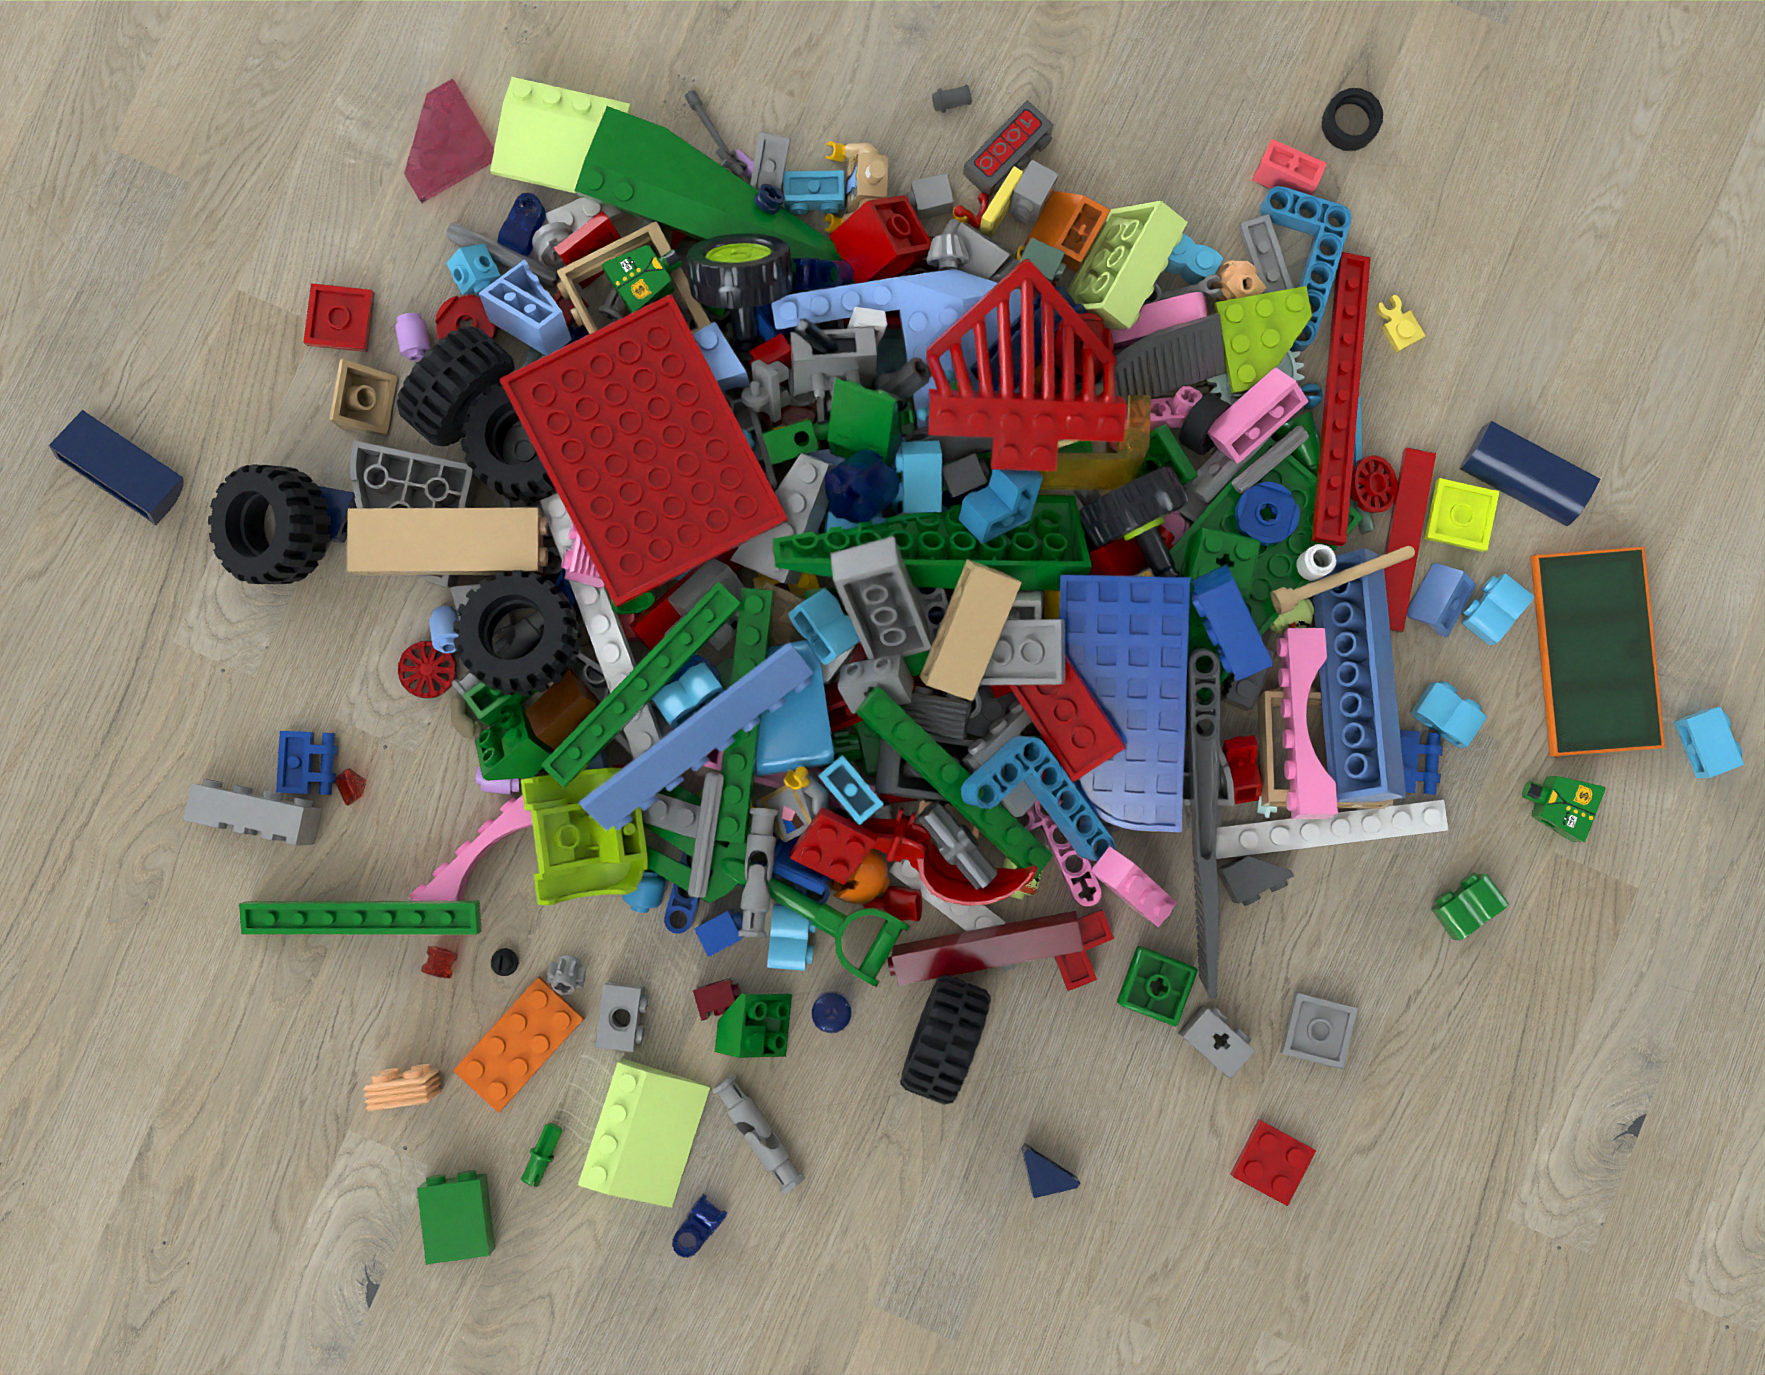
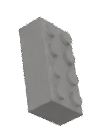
[831,537,932,660]

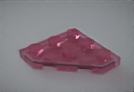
[404,78,494,203]

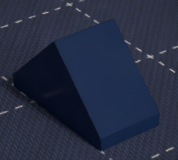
[1021,1143,1081,1198]

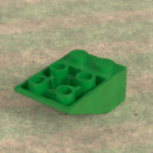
[827,378,902,474]

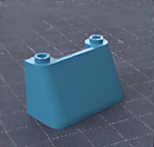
[755,640,834,777]

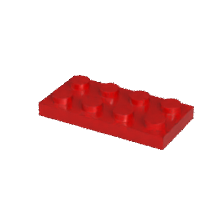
[1009,654,1127,783]

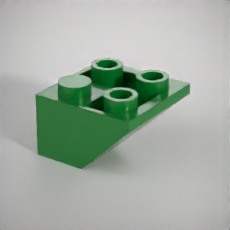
[475,703,553,781]
[715,993,792,1058]

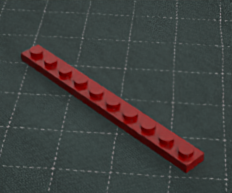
[1312,252,1371,547]

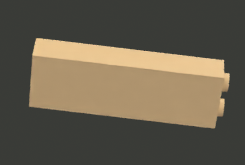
[347,508,549,575]

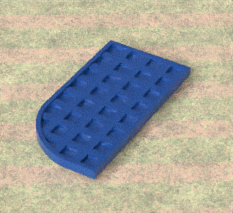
[1058,574,1190,832]

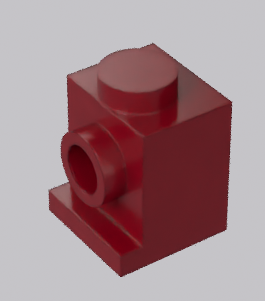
[693,977,742,1021]

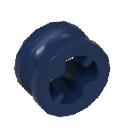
[754,184,785,214]

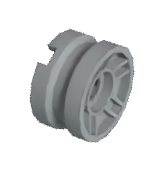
[532,222,573,270]

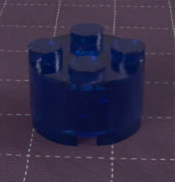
[825,450,899,524]

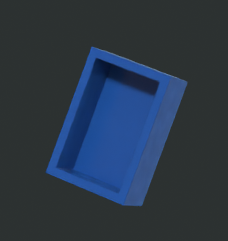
[1190,564,1273,681]

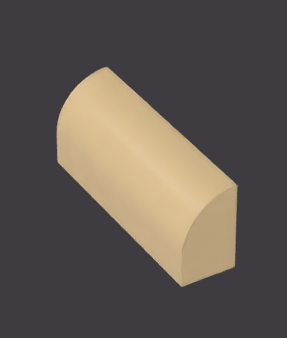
[920,559,1021,701]

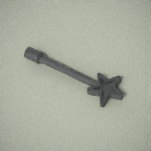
[685,90,748,177]

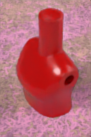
[863,886,922,922]

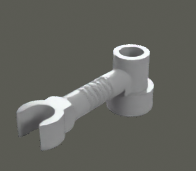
[1143,274,1223,305]

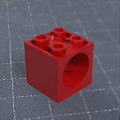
[829,195,932,284]

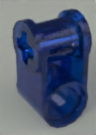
[497,193,546,257]
[792,258,853,290]
[672,1193,728,1258]

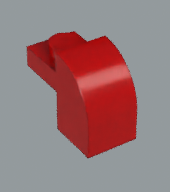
[1222,735,1263,805]

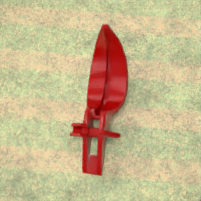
[848,807,1038,906]

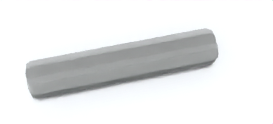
[1232,426,1309,494]

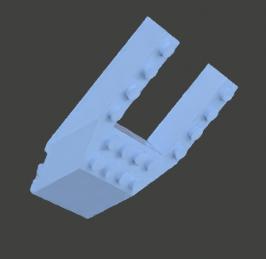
[771,269,1021,479]

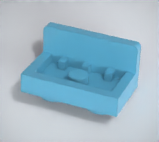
[783,170,845,215]

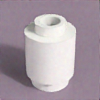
[1297,544,1336,581]

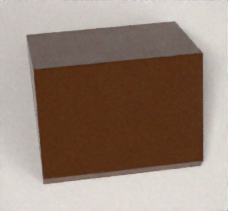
[525,669,601,750]

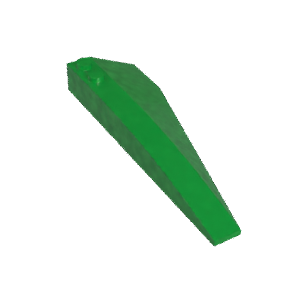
[574,106,856,288]
[772,495,1091,590]

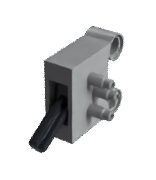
[787,319,877,406]

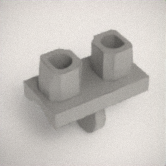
[742,359,790,422]

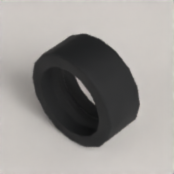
[1322,88,1383,151]
[1179,393,1232,455]

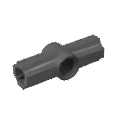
[872,357,932,412]
[918,800,997,889]

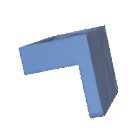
[1407,563,1476,638]

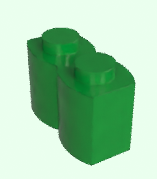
[1431,872,1509,941]

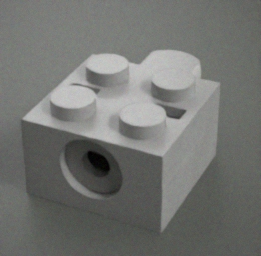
[664,558,745,651]

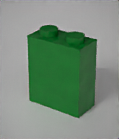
[417,1170,495,1265]

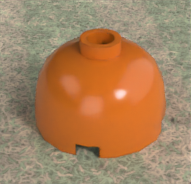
[832,848,890,904]

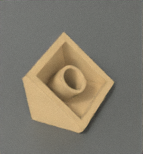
[330,359,398,435]

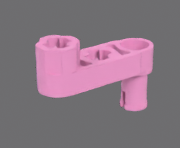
[1108,386,1203,451]

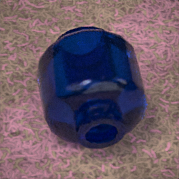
[811,991,852,1033]

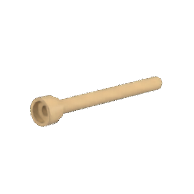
[1271,546,1415,615]

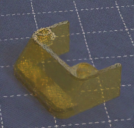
[1037,395,1151,490]

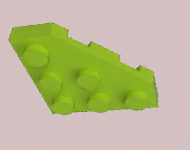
[1214,286,1312,395]

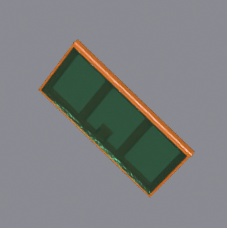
[1530,546,1665,758]

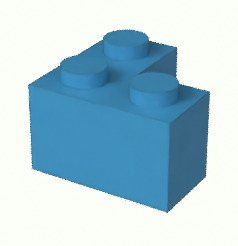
[959,469,1043,544]

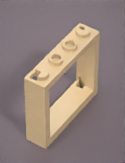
[556,221,711,337]
[1258,687,1393,809]

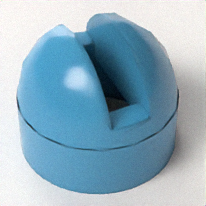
[1301,383,1323,409]

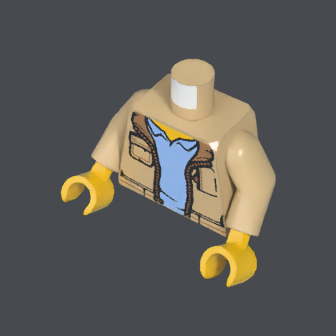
[823,141,888,234]

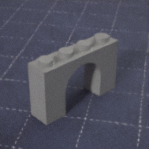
[962,699,1038,817]

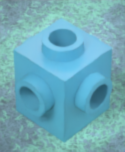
[446,244,501,296]

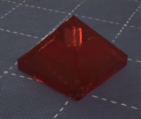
[336,768,366,806]

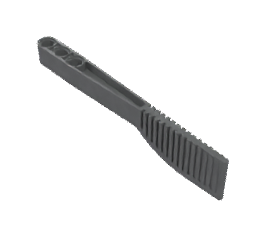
[905,314,1226,464]
[1186,646,1220,999]

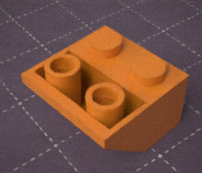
[1024,191,1110,273]

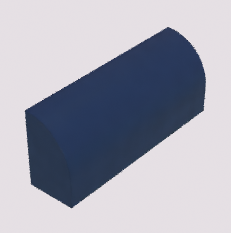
[969,285,1076,391]
[49,410,184,525]
[1460,421,1600,526]

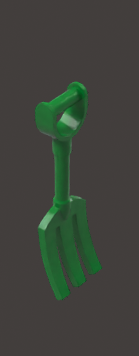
[643,785,910,987]

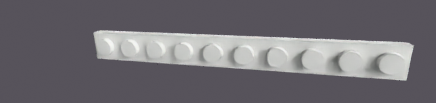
[540,493,663,759]

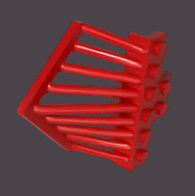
[926,259,1127,471]

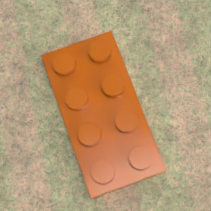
[453,976,585,1113]

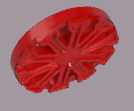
[1350,455,1398,513]
[398,641,457,699]

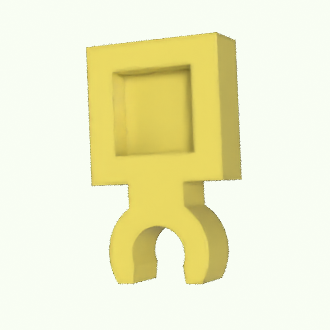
[1375,294,1426,353]

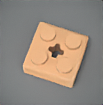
[363,1064,442,1111]

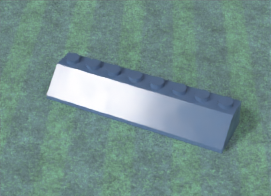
[1311,548,1406,802]
[579,642,813,831]

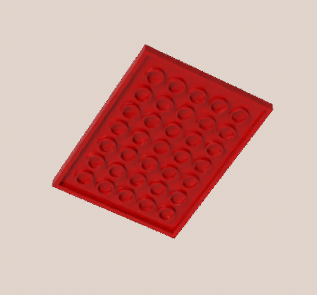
[499,294,788,607]

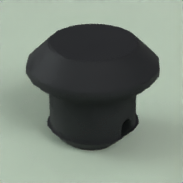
[491,948,519,976]

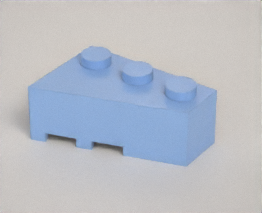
[479,259,572,356]

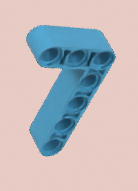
[1260,186,1352,352]
[961,736,1116,862]

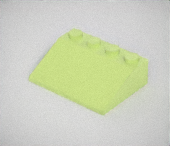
[490,77,632,193]
[1067,201,1188,330]
[578,1058,711,1208]

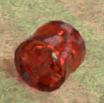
[421,946,459,979]

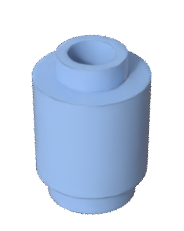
[429,606,459,653]

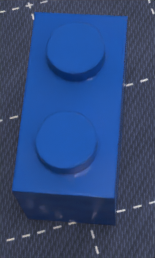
[694,908,744,957]

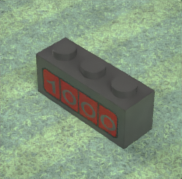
[963,100,1054,198]

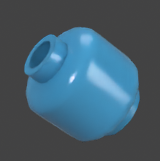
[622,869,665,913]

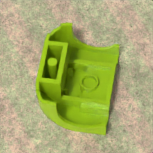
[521,768,648,906]

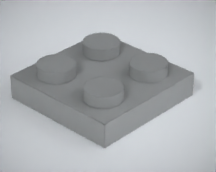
[1280,992,1358,1070]

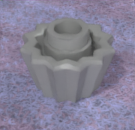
[926,234,970,271]

